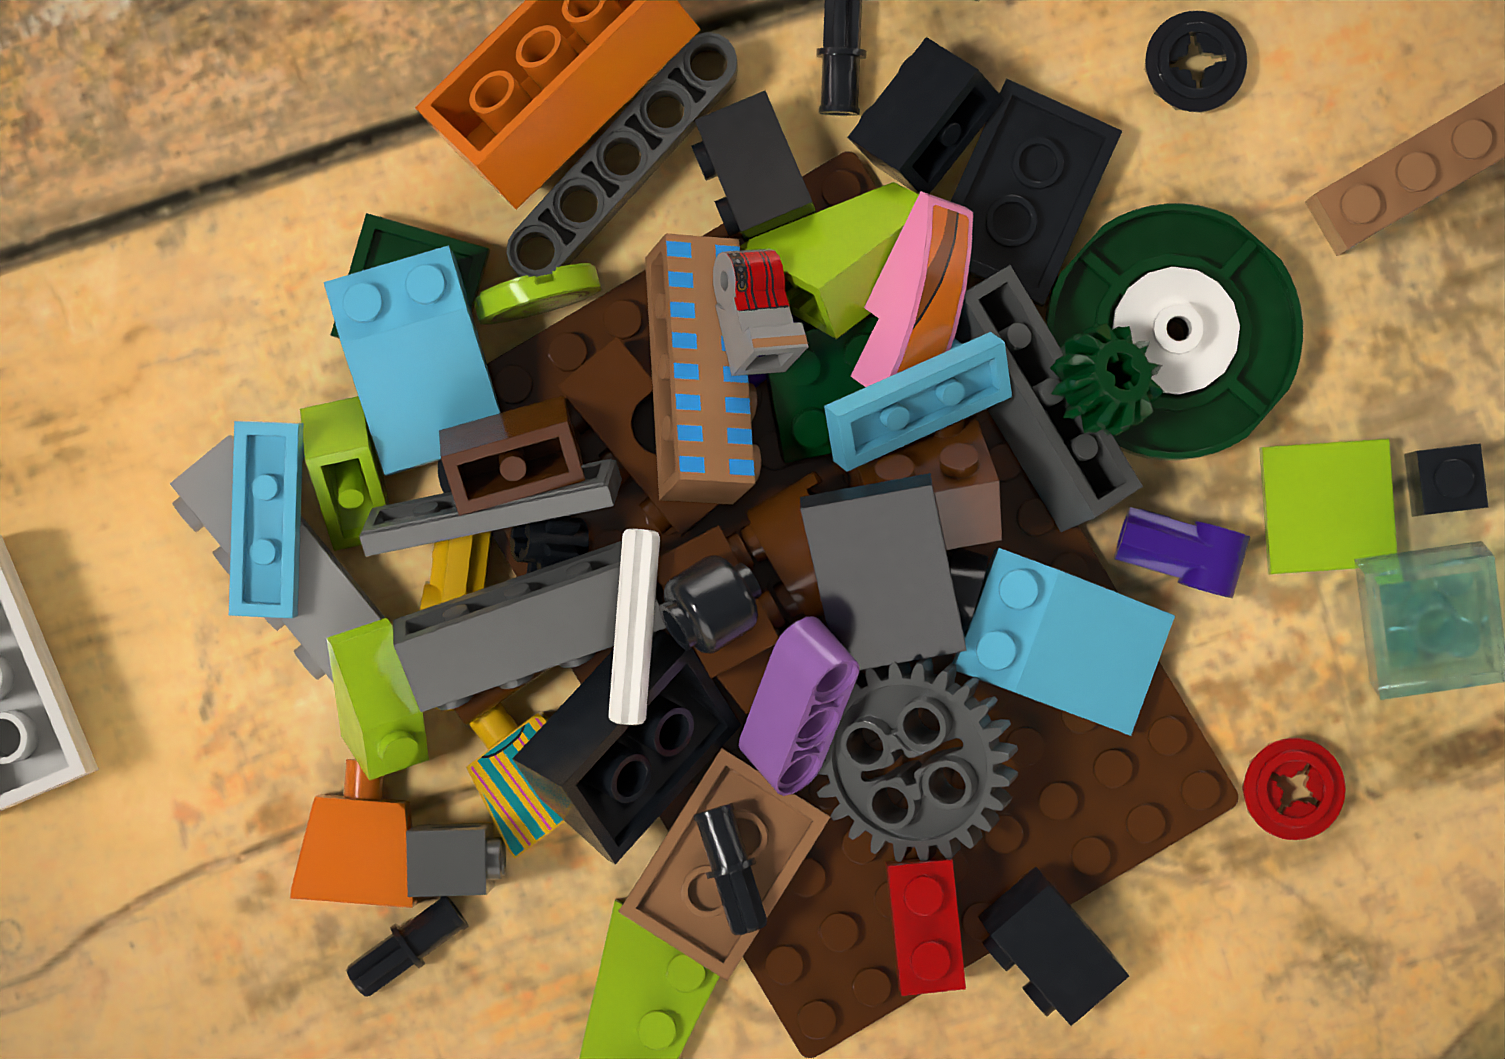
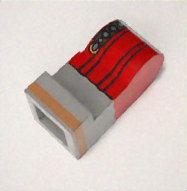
[713,249,809,376]

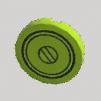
[474,263,602,324]

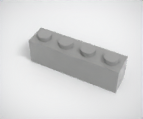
[170,435,393,683]

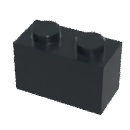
[847,37,1004,194]
[691,90,816,242]
[978,867,1129,1026]

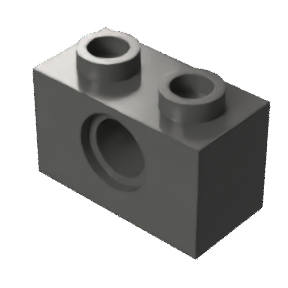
[406,823,506,897]

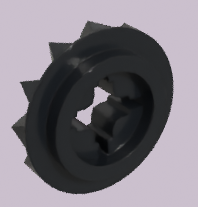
[1144,11,1247,113]

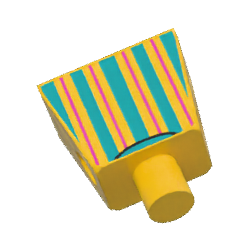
[466,702,565,859]

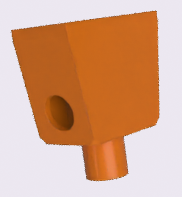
[290,759,418,908]

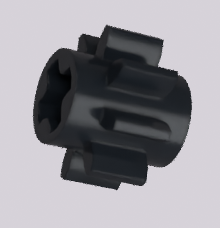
[510,515,589,573]

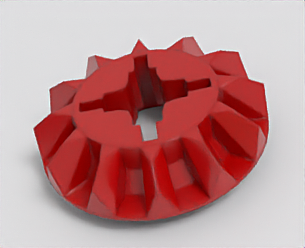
[1242,738,1346,840]

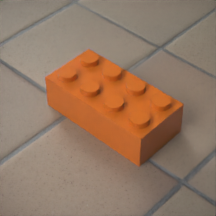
[415,0,701,210]

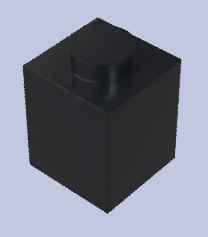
[1404,443,1488,517]

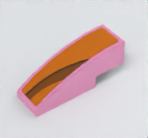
[851,191,973,387]

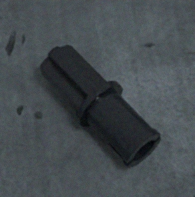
[816,0,867,116]
[693,803,767,935]
[346,896,469,997]

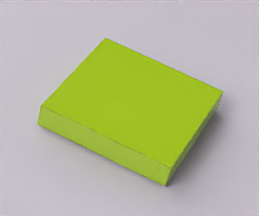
[1259,439,1398,575]

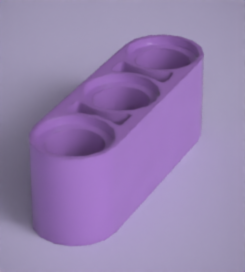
[738,617,860,796]

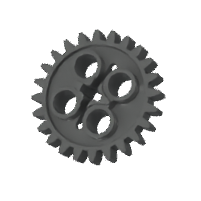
[817,657,1018,862]

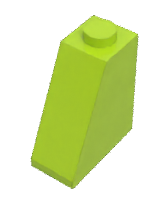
[740,182,919,339]

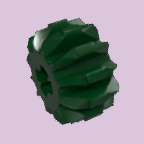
[1050,323,1164,436]

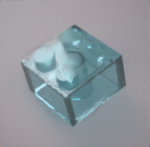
[1354,541,1505,700]

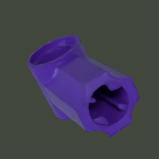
[1114,507,1250,598]

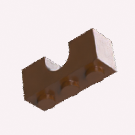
[557,337,721,537]

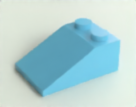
[324,245,501,476]
[952,548,1175,736]

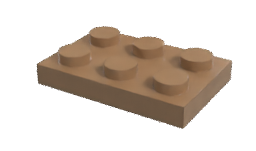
[618,748,830,981]

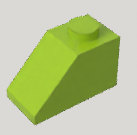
[300,396,390,551]
[327,618,429,781]

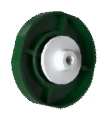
[1045,203,1303,461]

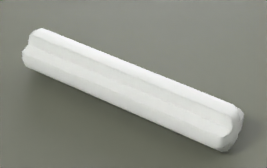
[608,529,660,725]

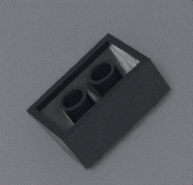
[512,630,741,865]

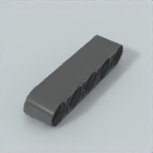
[506,32,738,277]

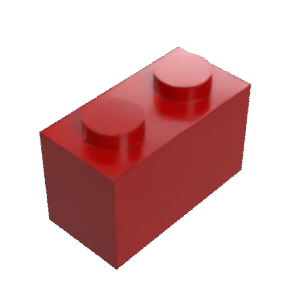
[885,855,966,996]

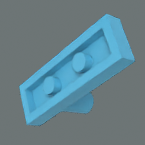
[824,332,1012,471]
[229,421,305,618]

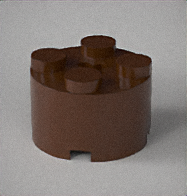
[740,471,825,619]

